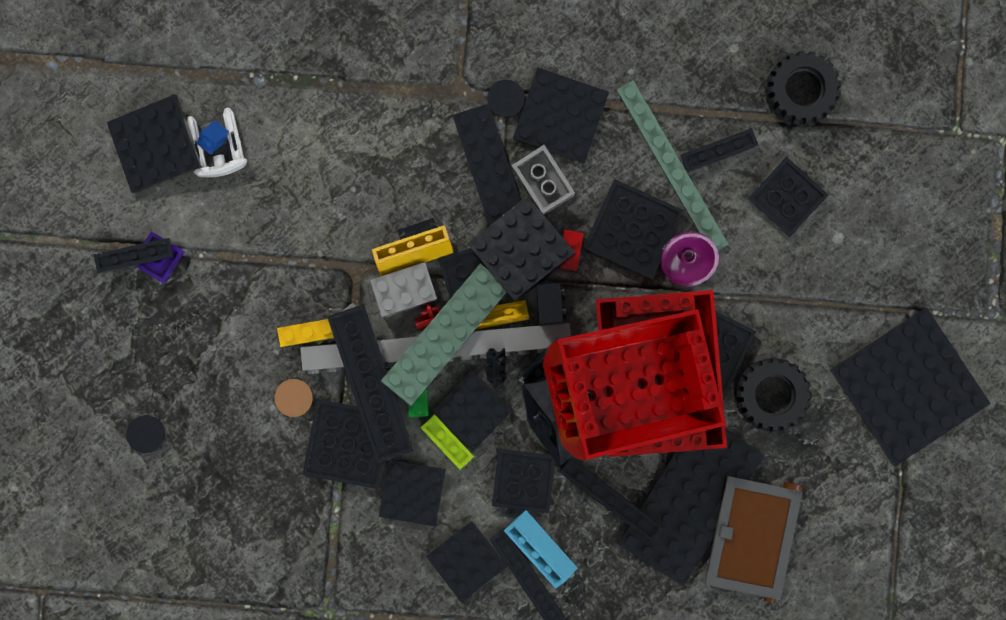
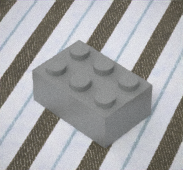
[512,145,575,215]
[370,262,438,318]

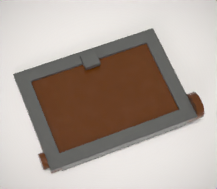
[704,476,803,603]

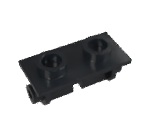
[398,218,437,239]
[486,348,507,389]

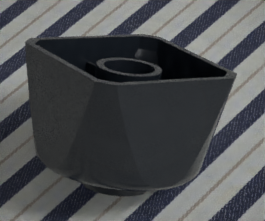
[522,379,593,465]

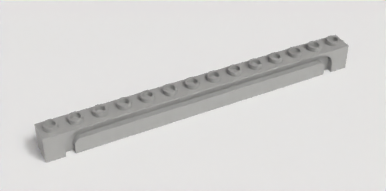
[300,323,571,374]

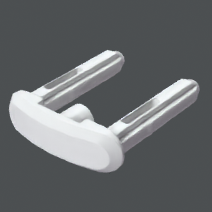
[186,108,248,177]

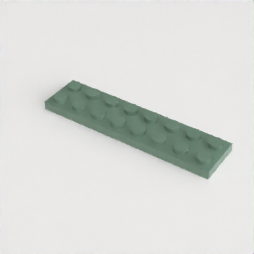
[381,264,507,406]

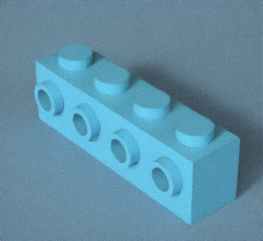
[504,511,578,589]

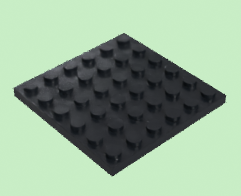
[830,307,991,467]

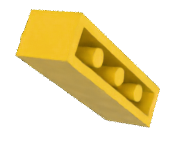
[372,225,453,276]

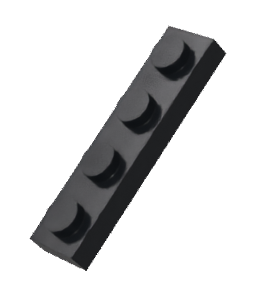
[680,128,759,173]
[93,238,174,274]

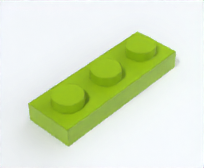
[421,415,474,470]

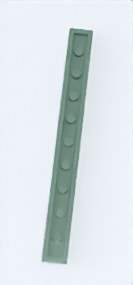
[616,80,728,250]

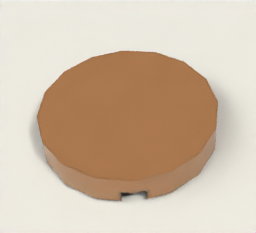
[275,379,313,417]

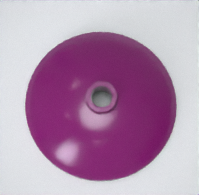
[661,232,719,286]

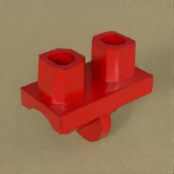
[415,302,440,333]

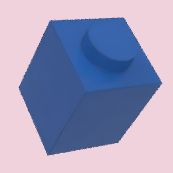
[196,120,229,155]

